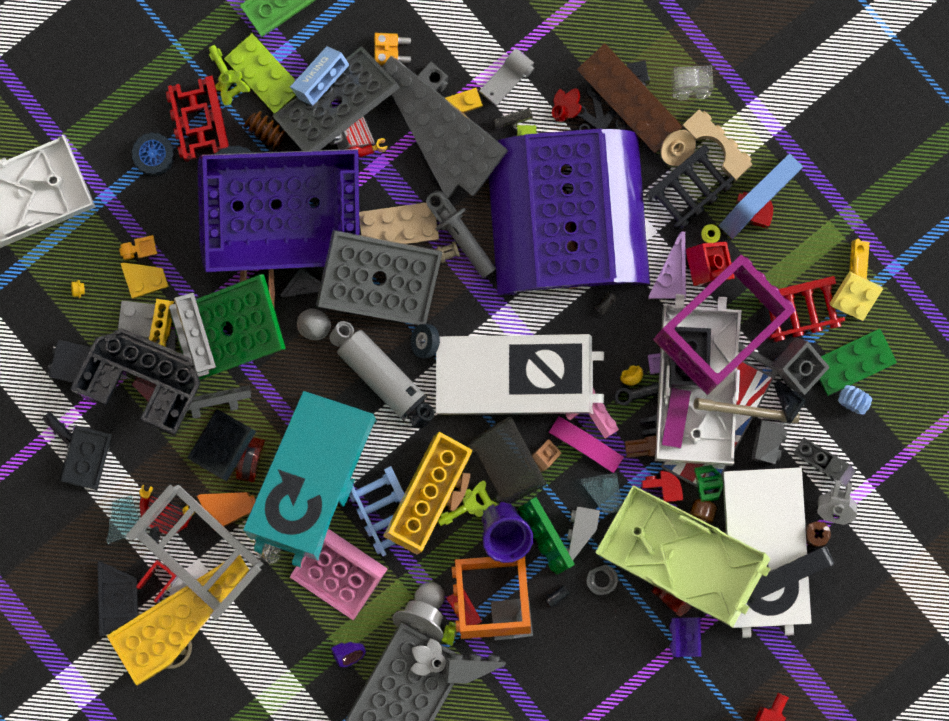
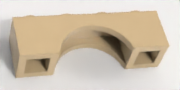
[682,109,752,182]

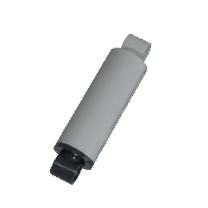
[329,321,435,429]

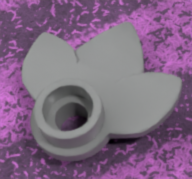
[410,638,446,676]

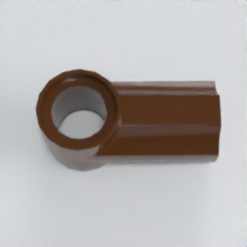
[625,436,656,458]

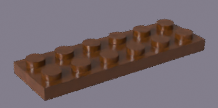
[577,43,683,153]

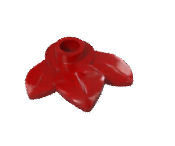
[552,88,582,122]

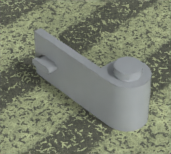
[479,48,534,106]

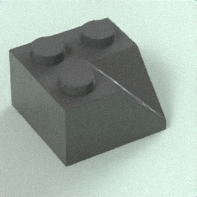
[771,338,830,395]
[751,420,787,465]

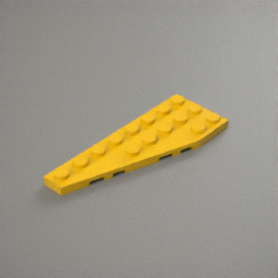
[107,555,249,686]

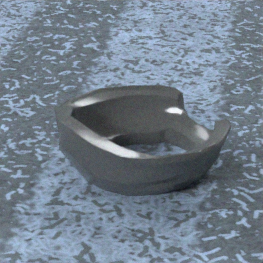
[586,565,618,595]

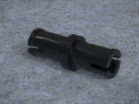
[41,411,72,446]

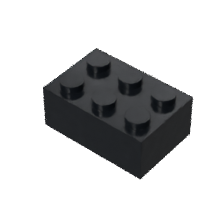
[669,327,711,389]

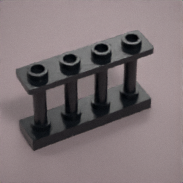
[646,144,734,230]

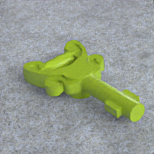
[209,45,250,106]
[438,480,498,526]

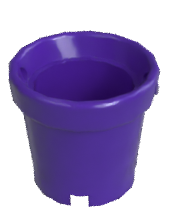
[482,502,533,563]

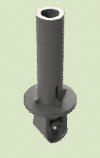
[426,191,496,278]

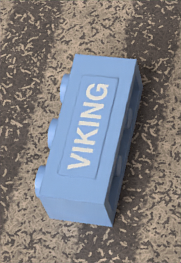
[290,46,349,106]

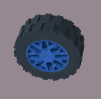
[131,132,175,176]

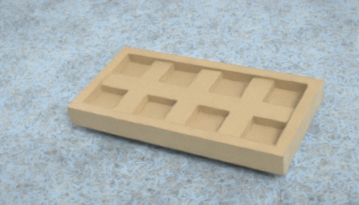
[359,202,439,244]

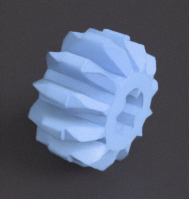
[838,385,872,414]

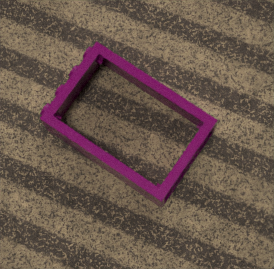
[653,254,796,395]

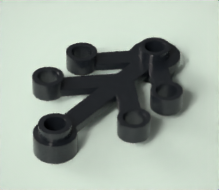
[576,84,627,130]

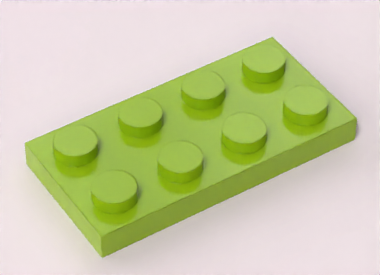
[224,34,296,114]

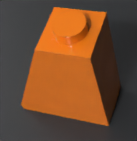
[197,492,256,531]

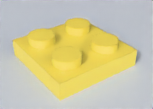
[830,271,883,321]

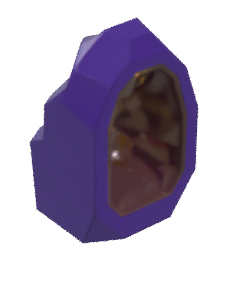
[331,642,366,667]

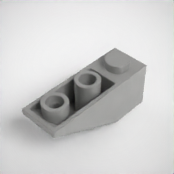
[566,507,600,560]

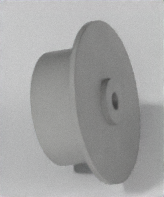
[393,601,444,642]

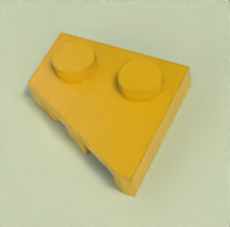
[121,263,169,299]

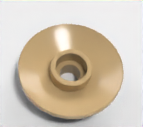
[660,130,696,166]

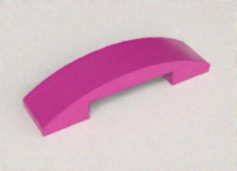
[549,416,624,474]

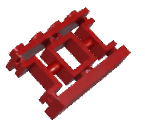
[166,76,229,162]

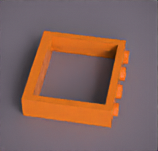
[452,556,531,639]

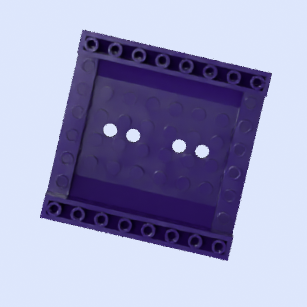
[489,129,650,296]

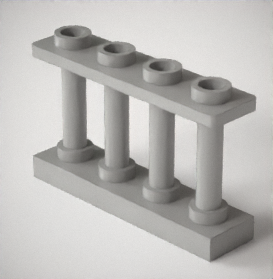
[169,293,216,377]

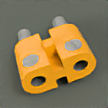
[374,33,411,66]

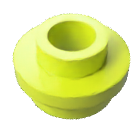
[701,224,721,243]

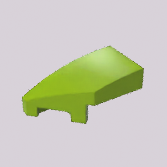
[441,622,457,646]

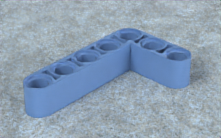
[719,154,803,239]

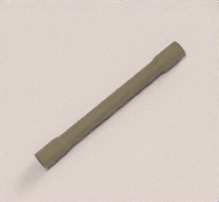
[693,398,800,424]

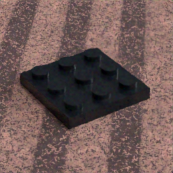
[187,409,257,482]

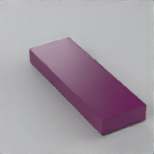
[661,388,691,449]

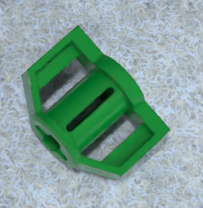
[694,465,723,502]

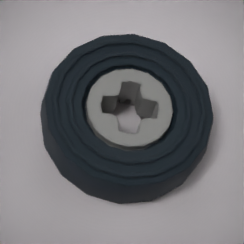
[411,324,440,358]

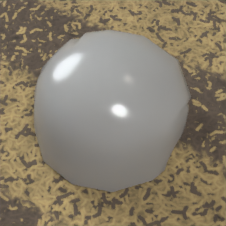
[415,582,445,610]

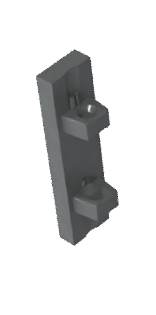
[188,385,251,419]

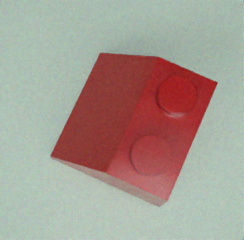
[685,242,735,286]

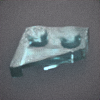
[580,473,622,514]
[106,495,139,544]

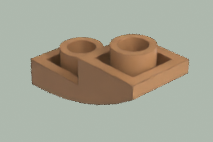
[446,473,470,511]

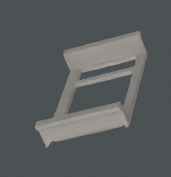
[126,484,263,620]

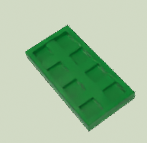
[819,329,897,396]
[518,497,575,575]

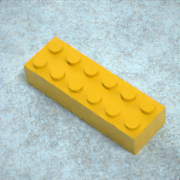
[383,432,473,555]

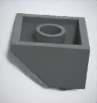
[491,598,533,640]

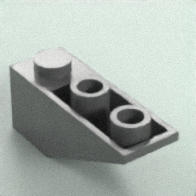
[793,437,856,487]
[442,653,506,684]

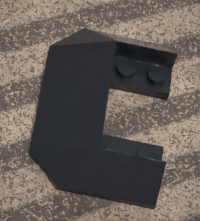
[71,328,201,435]

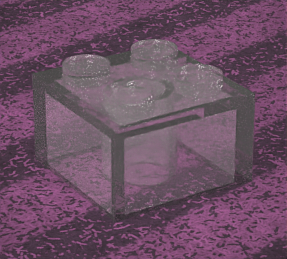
[671,65,714,100]

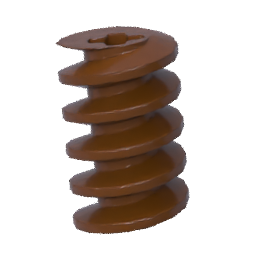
[243,111,285,151]
[805,521,831,547]

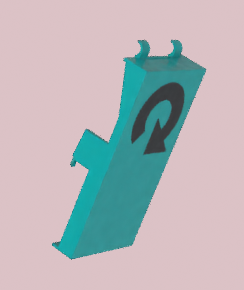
[243,391,377,568]

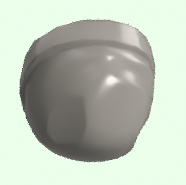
[297,309,331,340]

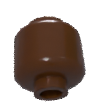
[690,499,717,524]

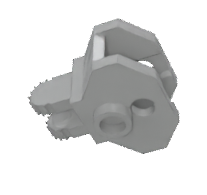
[817,480,857,525]

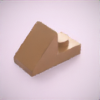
[528,439,561,472]

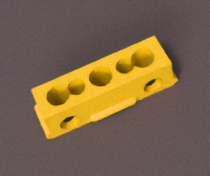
[849,239,869,279]
[149,299,174,347]

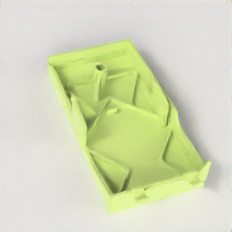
[595,485,771,628]

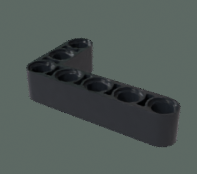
[747,545,835,604]

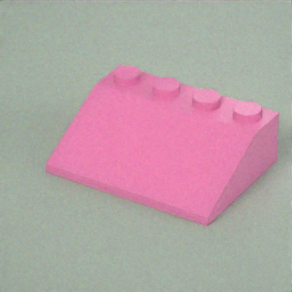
[290,529,387,620]

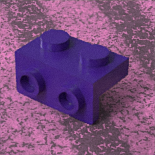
[670,618,701,657]

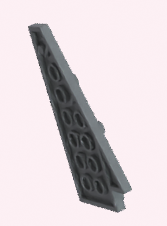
[382,56,508,198]

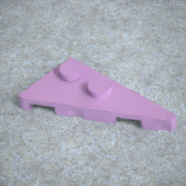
[649,232,686,299]

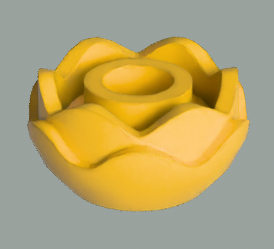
[620,365,643,386]

